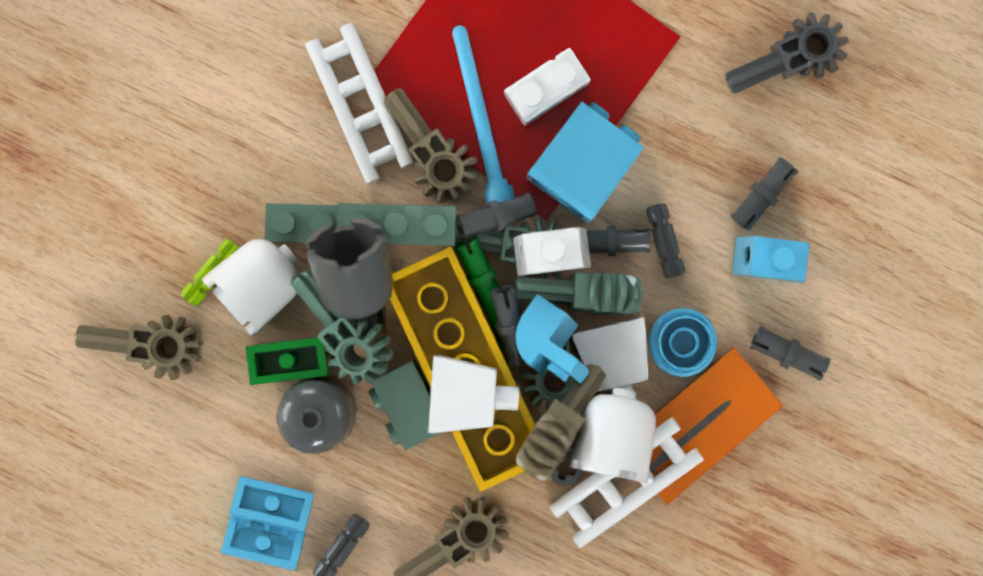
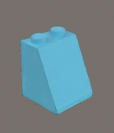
[526,102,644,224]

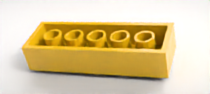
[390,246,536,492]

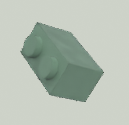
[369,359,442,451]

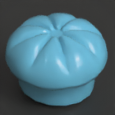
[648,308,717,377]

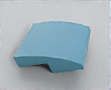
[221,476,314,572]

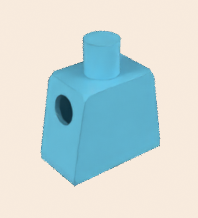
[731,236,810,283]

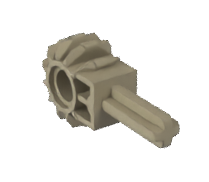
[384,88,479,203]
[75,315,203,380]
[516,364,606,481]
[393,497,509,576]

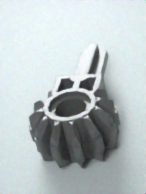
[725,12,849,93]

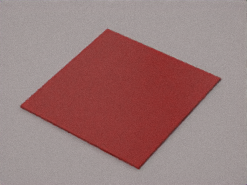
[365,0,680,221]

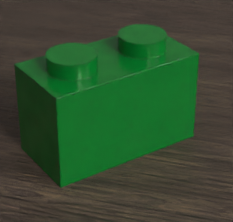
[245,337,332,385]

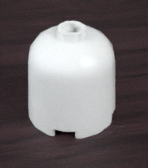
[201,239,299,337]
[570,387,656,483]

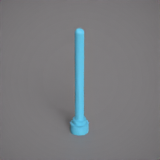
[452,25,515,204]

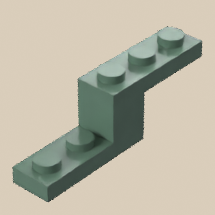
[265,203,456,246]

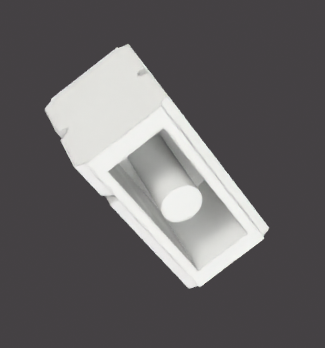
[504,47,591,126]

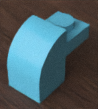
[516,294,590,384]

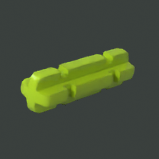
[181,239,240,306]

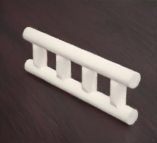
[305,23,415,184]
[549,417,704,548]

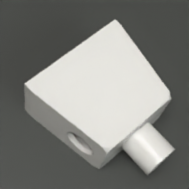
[513,227,591,276]
[571,317,648,400]
[428,355,519,433]

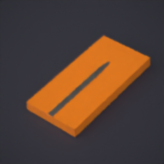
[649,347,783,505]

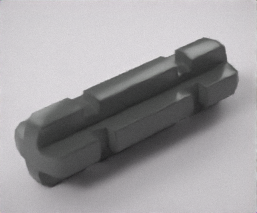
[646,203,685,278]
[313,514,370,576]

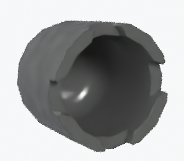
[306,218,393,319]
[276,376,357,454]

